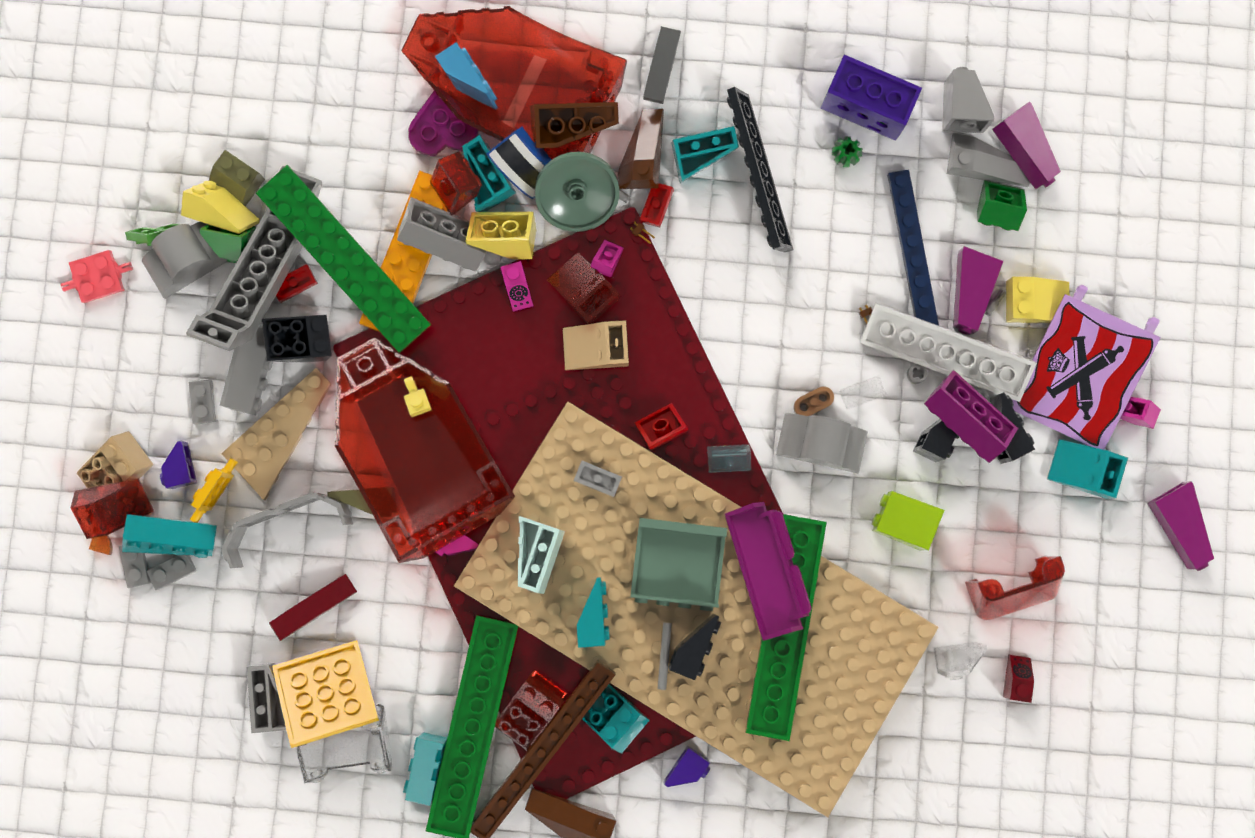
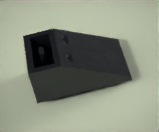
[262,315,332,362]
[990,392,1035,464]
[913,419,959,462]
[668,613,721,680]

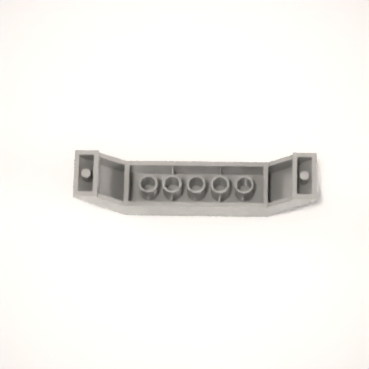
[186,166,322,351]

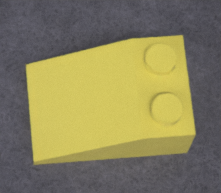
[181,181,260,234]
[466,212,537,259]
[1006,277,1070,323]

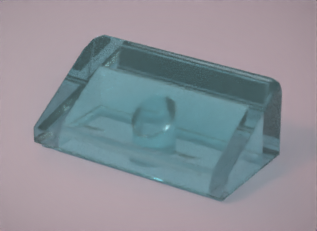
[707,445,751,473]

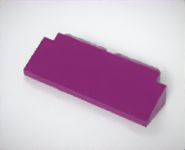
[725,502,812,641]

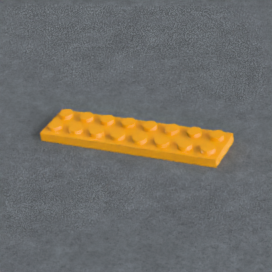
[359,171,459,332]

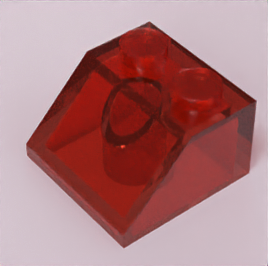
[430,151,482,216]

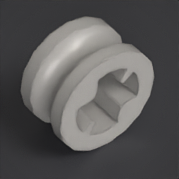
[907,364,928,384]

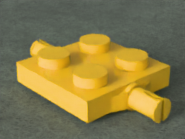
[190,457,238,523]

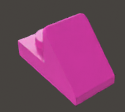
[590,240,624,277]

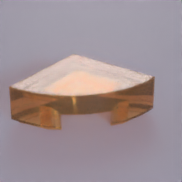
[89,529,113,555]

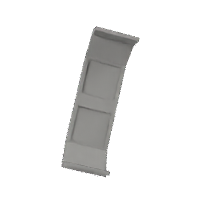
[221,492,353,568]

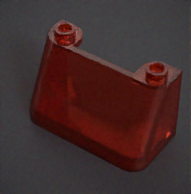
[965,556,1065,620]

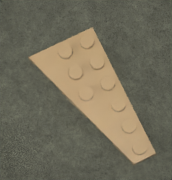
[221,368,331,500]

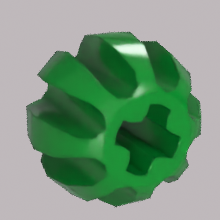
[832,136,863,168]

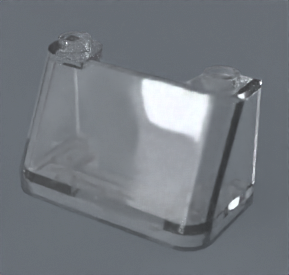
[295,704,392,783]

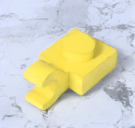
[404,376,432,417]

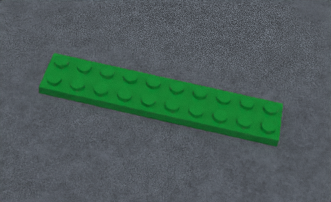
[256,165,432,353]
[745,514,827,741]
[425,615,518,838]

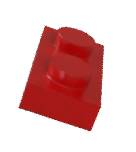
[639,183,674,228]
[276,264,318,303]

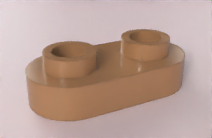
[793,387,834,416]

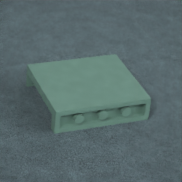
[630,518,727,611]

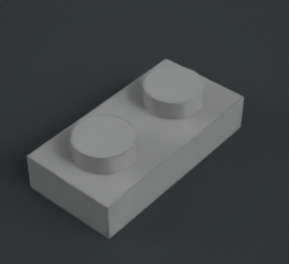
[189,379,216,424]
[573,461,622,497]
[119,546,151,588]
[147,555,197,590]

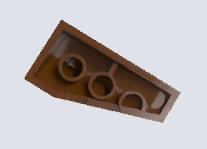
[530,102,619,148]
[618,108,664,189]
[525,788,616,838]

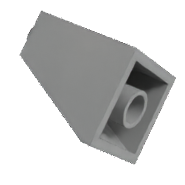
[942,67,994,133]

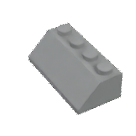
[397,197,486,272]
[220,327,273,415]

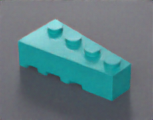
[122,514,217,558]

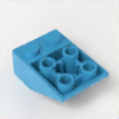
[435,43,498,110]

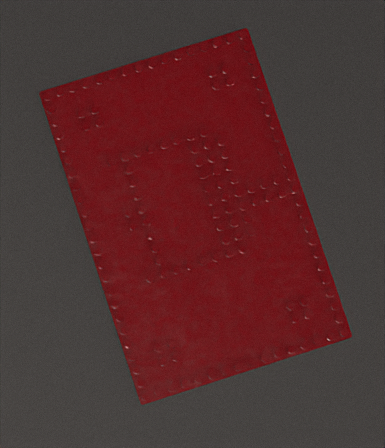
[333,207,783,799]

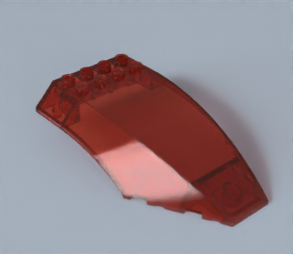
[401,6,627,160]
[334,338,515,563]

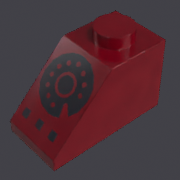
[1003,654,1034,703]

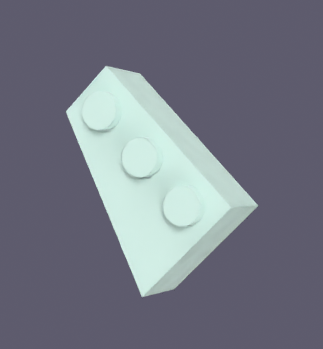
[518,516,565,594]

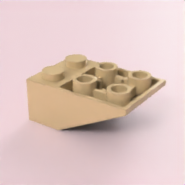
[563,321,629,370]
[77,431,154,506]

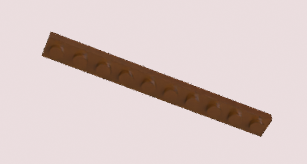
[470,660,616,838]

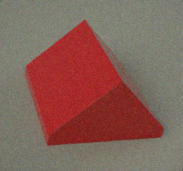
[635,403,688,452]

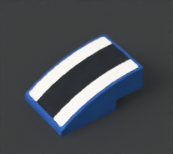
[486,127,551,199]

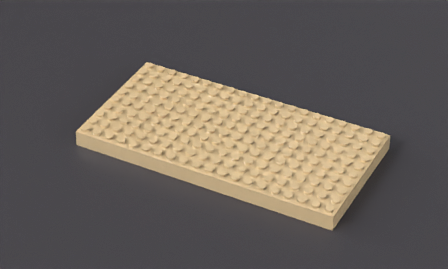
[454,402,939,817]

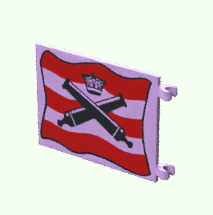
[1012,285,1161,450]

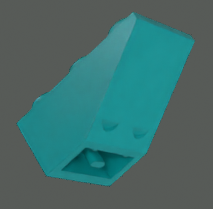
[1047,439,1128,499]
[577,577,610,648]
[582,684,650,754]

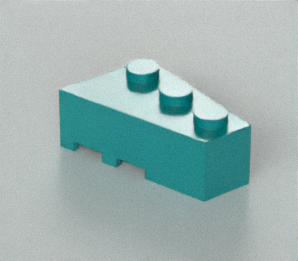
[462,135,516,212]

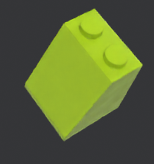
[872,491,945,551]

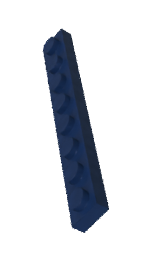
[887,170,939,326]

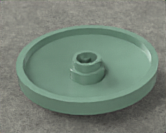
[535,152,619,232]

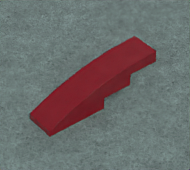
[269,574,357,641]

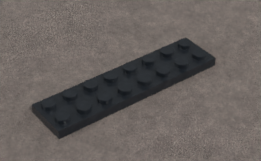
[727,87,793,253]

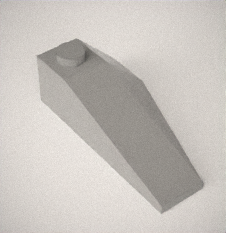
[946,133,1030,187]

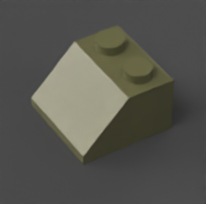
[209,150,265,207]

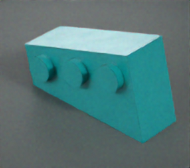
[671,126,739,183]
[403,732,447,806]

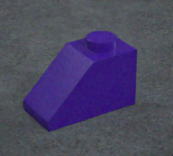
[160,441,197,489]
[663,745,710,787]

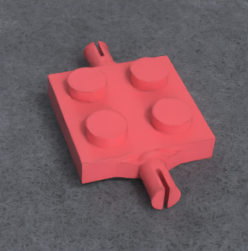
[61,250,133,303]

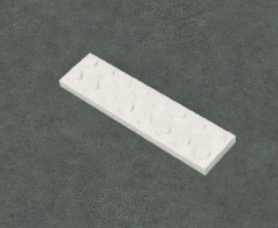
[860,303,1037,402]

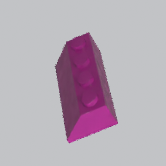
[924,370,1018,463]

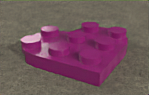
[408,89,479,157]

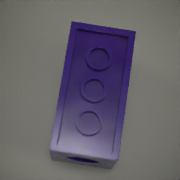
[820,54,922,141]

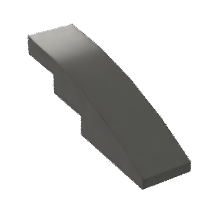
[643,26,681,104]

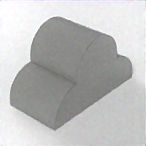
[142,222,228,299]
[776,413,868,474]

